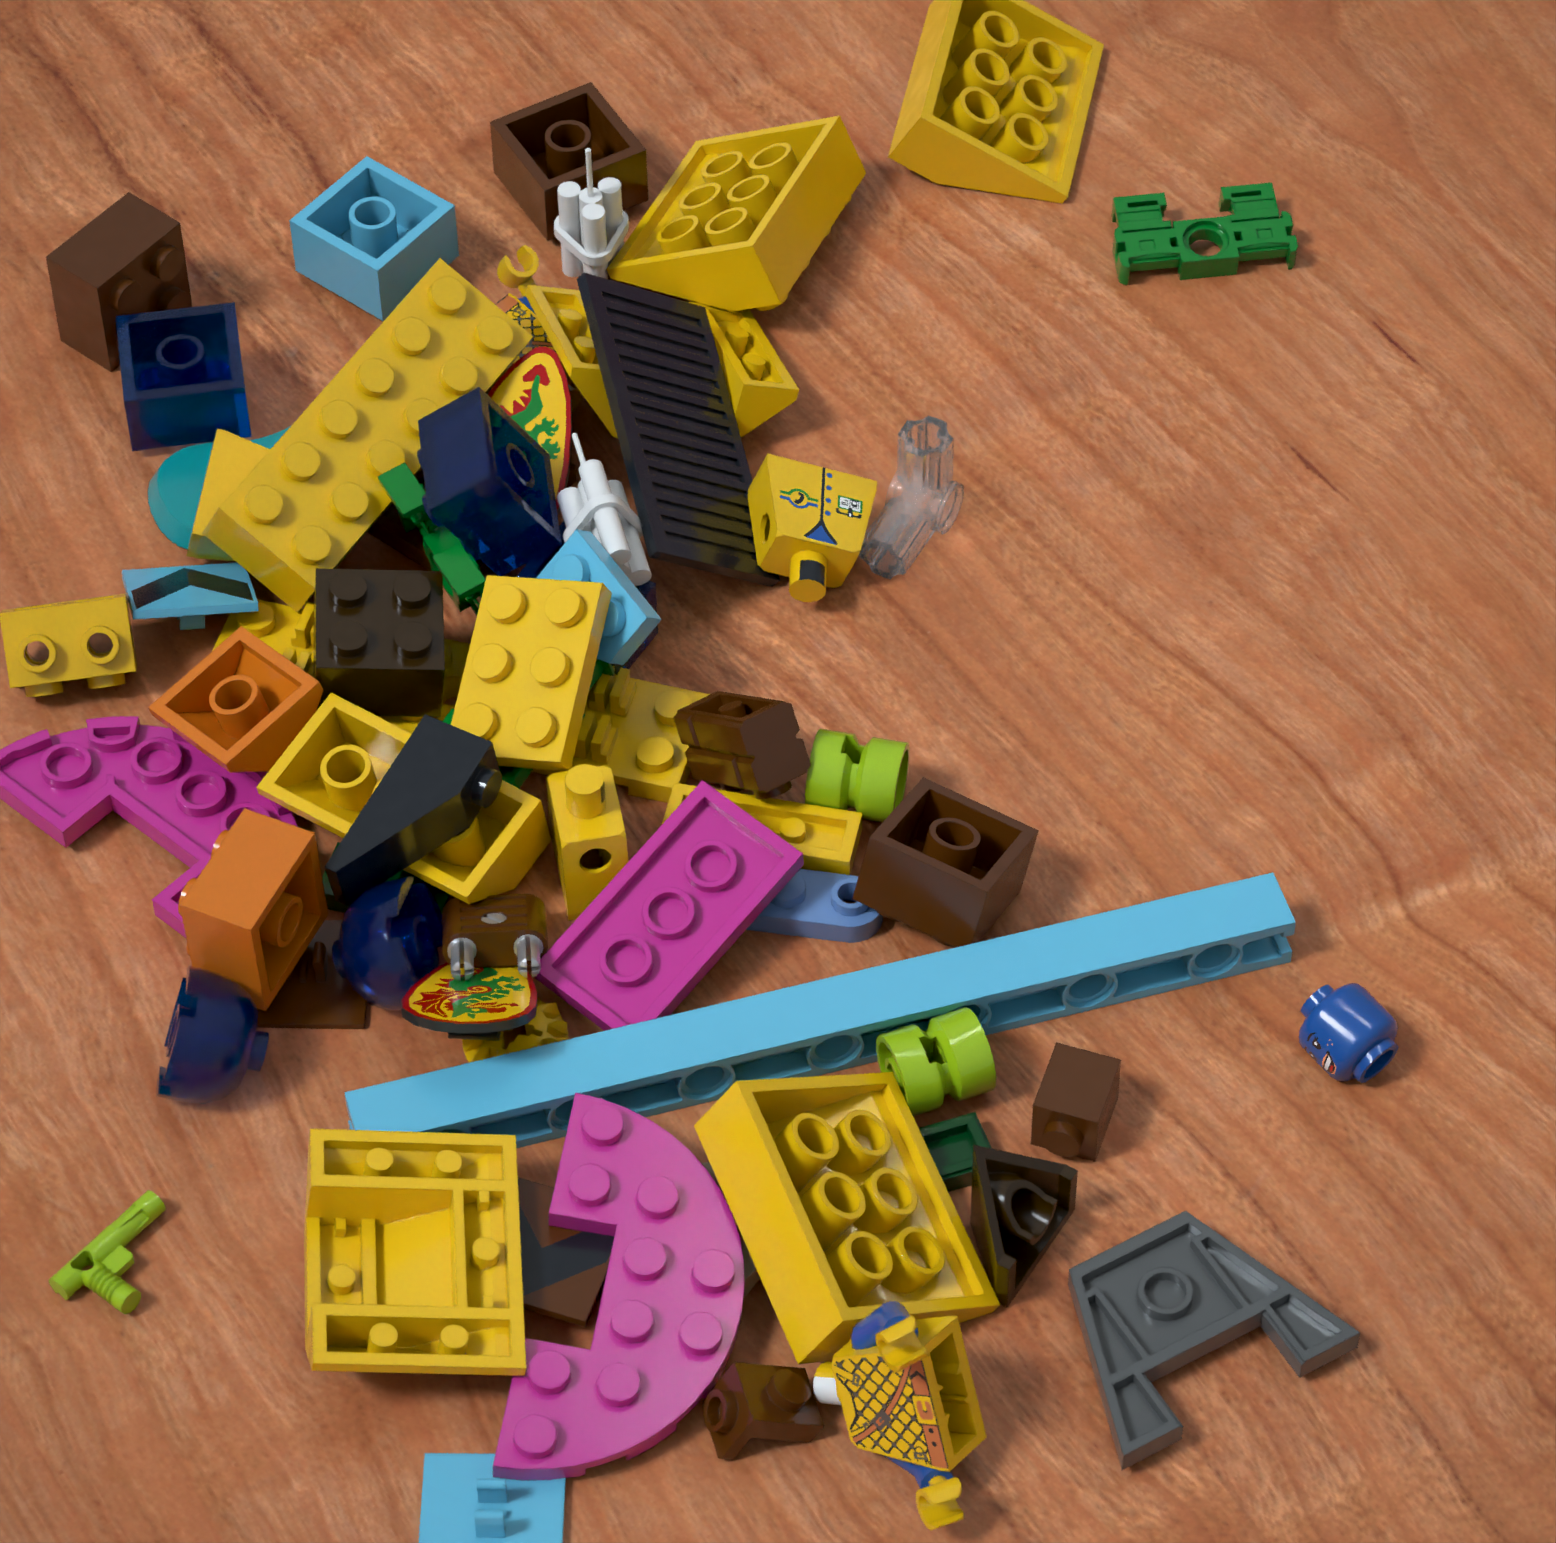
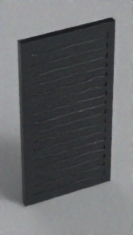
[577,272,780,587]

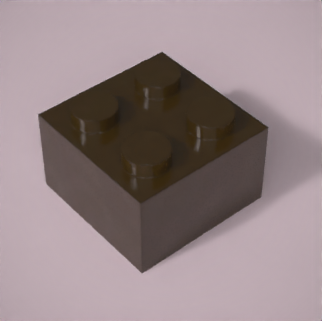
[313,568,445,717]

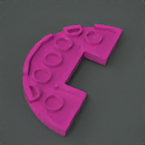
[0,716,297,938]
[493,1092,744,1480]

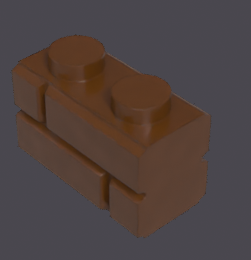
[673,691,811,799]

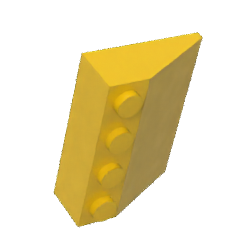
[888,0,1104,204]
[606,116,866,312]
[694,1072,1000,1364]

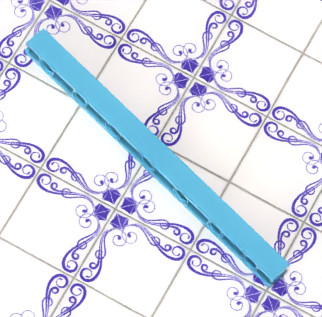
[344,872,1296,1148]

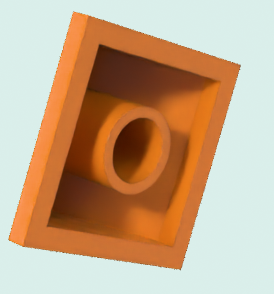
[148,626,323,773]

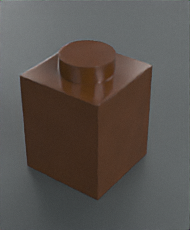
[1031,1042,1121,1162]

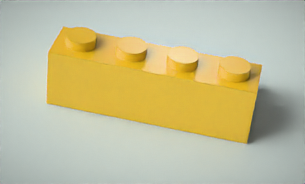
[256,693,551,904]

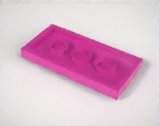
[535,780,804,1031]

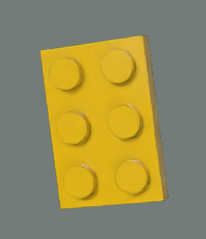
[451,575,612,771]

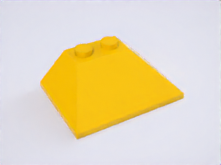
[525,285,799,438]
[304,1129,526,1376]

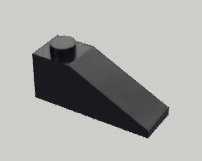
[324,714,502,905]

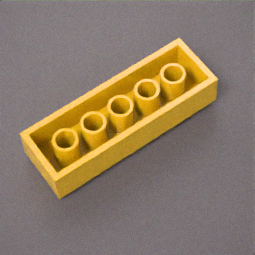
[202,258,533,613]

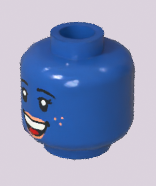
[1299,983,1399,1083]

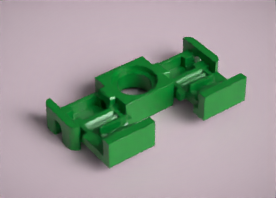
[1111,182,1298,285]
[377,462,486,616]

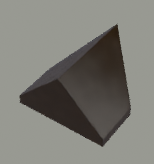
[970,1145,1078,1308]

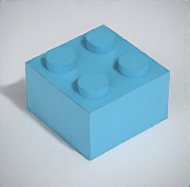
[289,156,459,321]

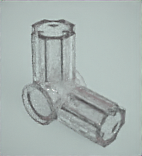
[859,416,964,580]

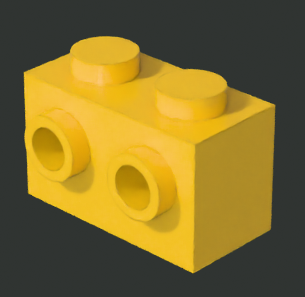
[0,593,137,697]

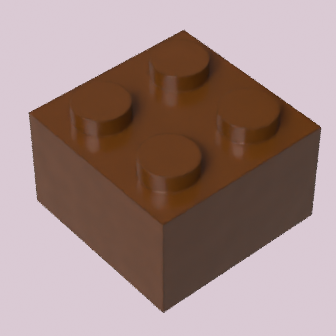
[490,82,648,241]
[46,192,192,372]
[852,777,1039,947]

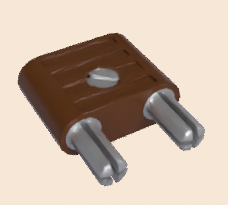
[442,894,548,981]

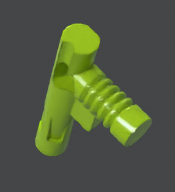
[49,1190,166,1314]

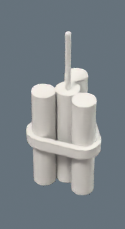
[554,148,629,279]
[557,433,652,586]

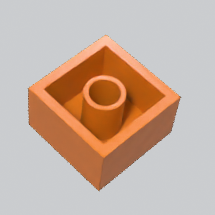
[178,808,328,1011]

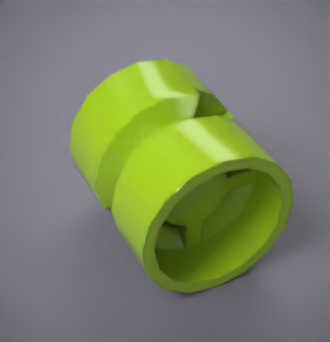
[805,729,910,823]
[876,1007,996,1116]

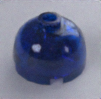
[332,877,442,1011]
[156,965,269,1104]

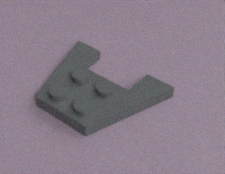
[1068,1211,1360,1470]

